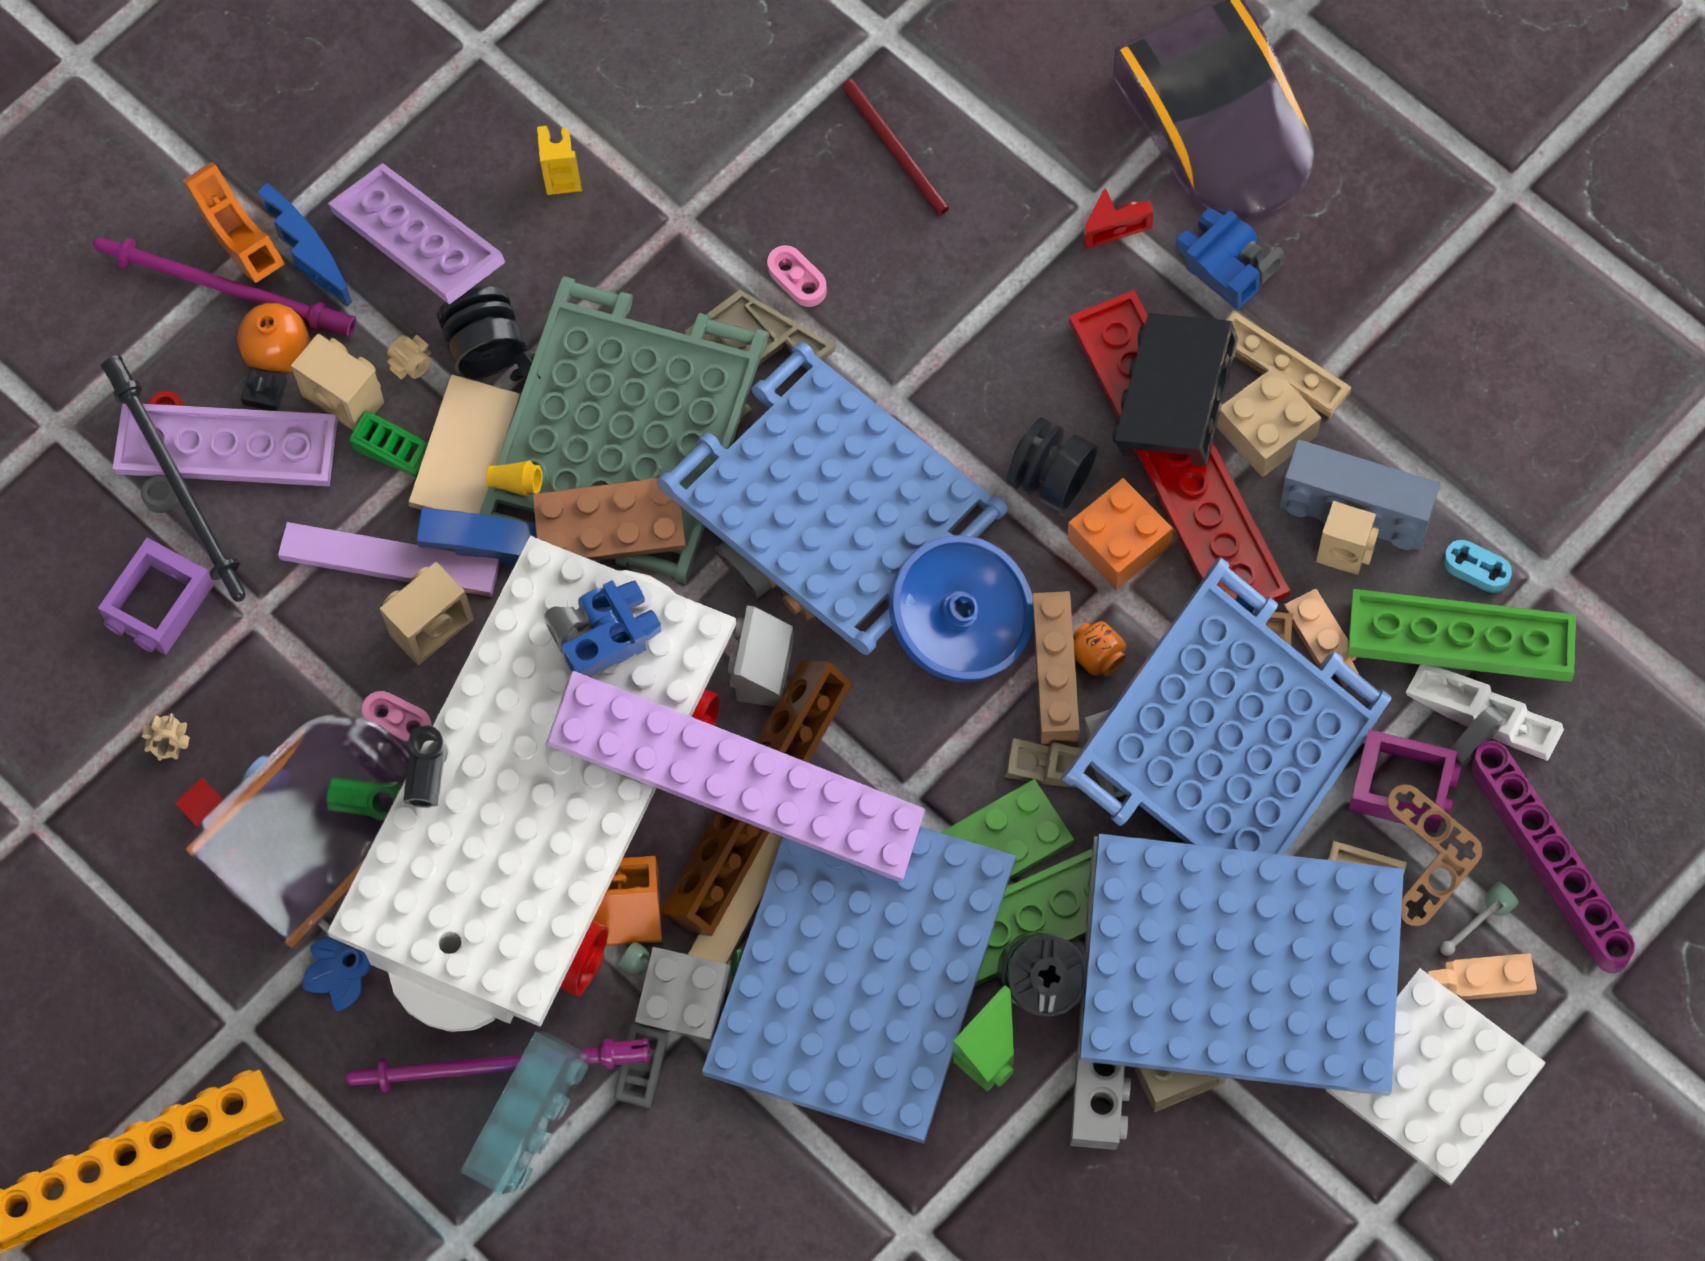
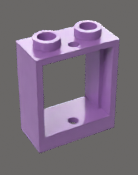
[98,538,214,655]

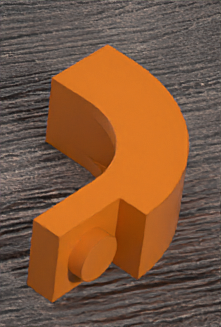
[183,162,285,283]

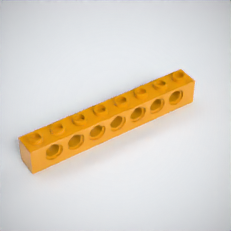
[0,1069,284,1254]

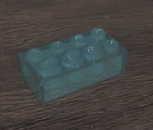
[460,1031,589,1194]

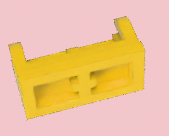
[537,126,582,195]

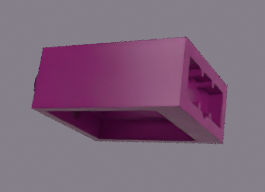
[1348,729,1461,833]

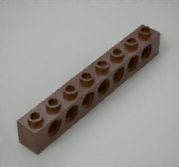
[660,660,853,936]

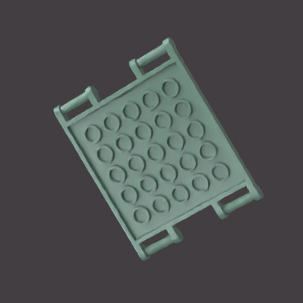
[480,276,769,584]

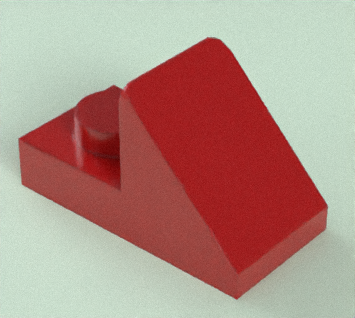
[1083,188,1154,249]

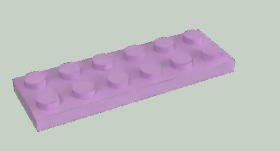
[328,163,505,304]
[113,403,338,486]

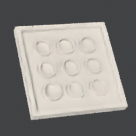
[1326,968,1546,1186]

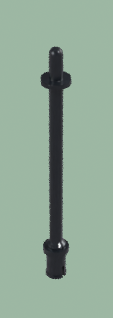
[101,355,246,602]

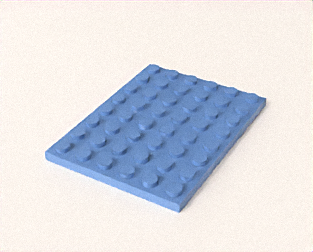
[702,827,1016,1144]
[1079,834,1404,1096]

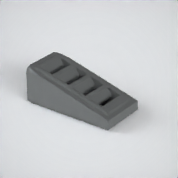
[613,1024,670,1108]

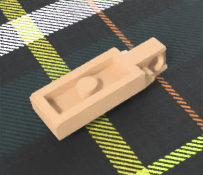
[1283,589,1359,688]
[1428,953,1537,1000]

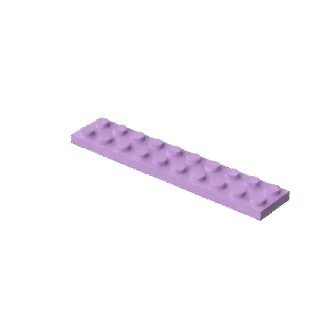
[545,671,925,882]

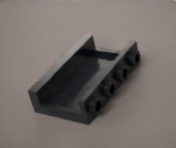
[1112,313,1239,466]

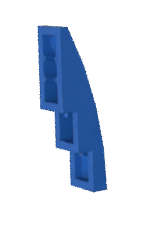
[257,183,352,307]
[417,508,537,565]

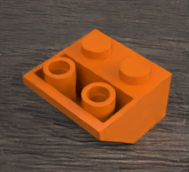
[593,856,662,946]

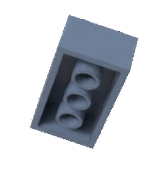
[1280,439,1440,551]

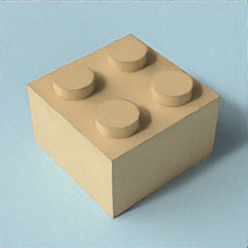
[291,334,384,431]
[1216,367,1321,477]
[380,561,474,666]

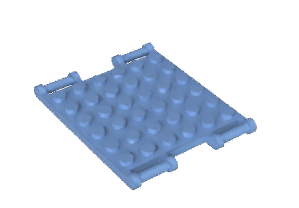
[656,342,1008,655]
[1061,557,1392,855]

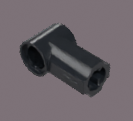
[403,725,448,808]

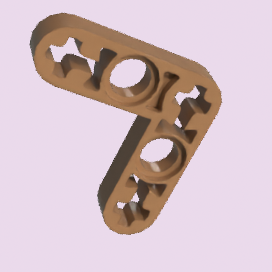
[1388,784,1482,926]

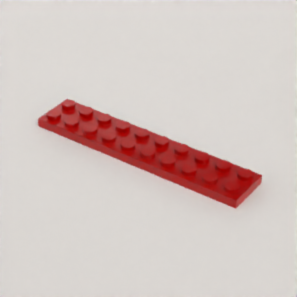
[1069,290,1290,611]

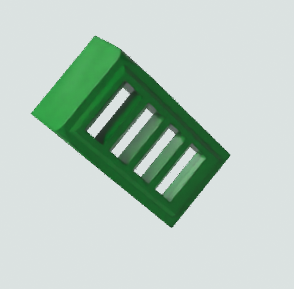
[349,411,428,478]

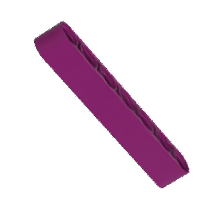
[1471,741,1635,973]

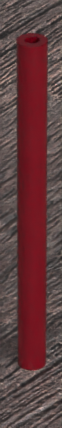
[842,79,949,216]

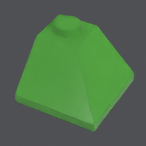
[953,985,1014,1092]

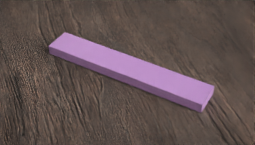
[278,522,500,597]

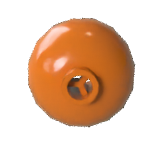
[237,303,310,374]

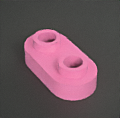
[767,245,827,307]
[362,691,432,746]

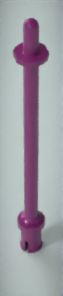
[93,237,357,338]
[345,1038,651,1093]

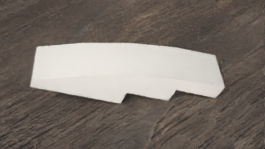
[1406,665,1564,761]

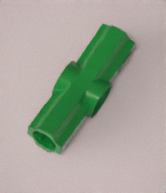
[327,777,402,820]

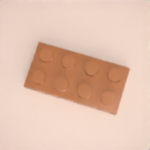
[533,478,686,561]

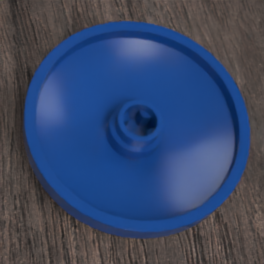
[889,535,1034,682]

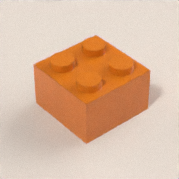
[1067,478,1173,590]

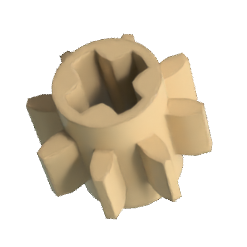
[387,335,432,380]
[142,713,190,761]

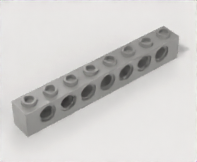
[1070,837,1131,1150]

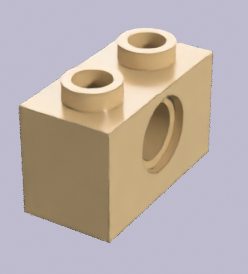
[1316,501,1379,575]

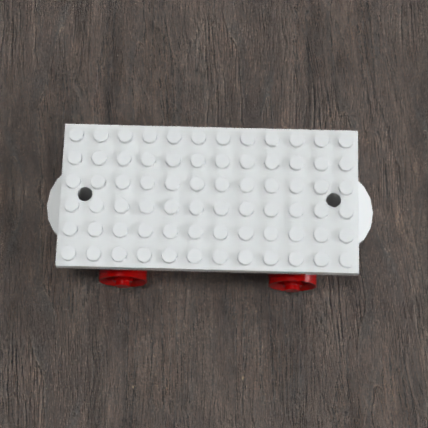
[327,536,737,1032]

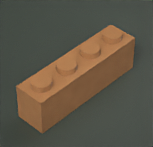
[1032,591,1079,746]

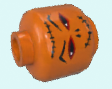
[1073,621,1126,677]

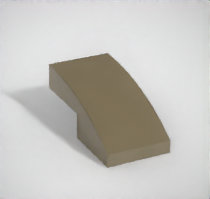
[1004,738,1086,787]

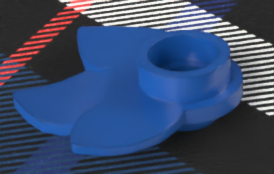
[302,937,371,1012]

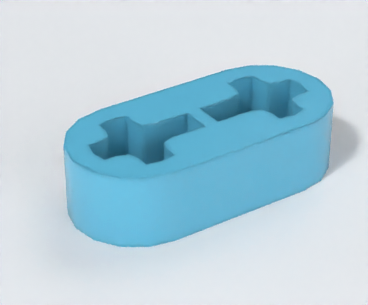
[1443,540,1512,593]

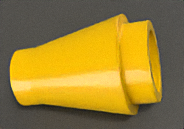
[485,461,542,497]

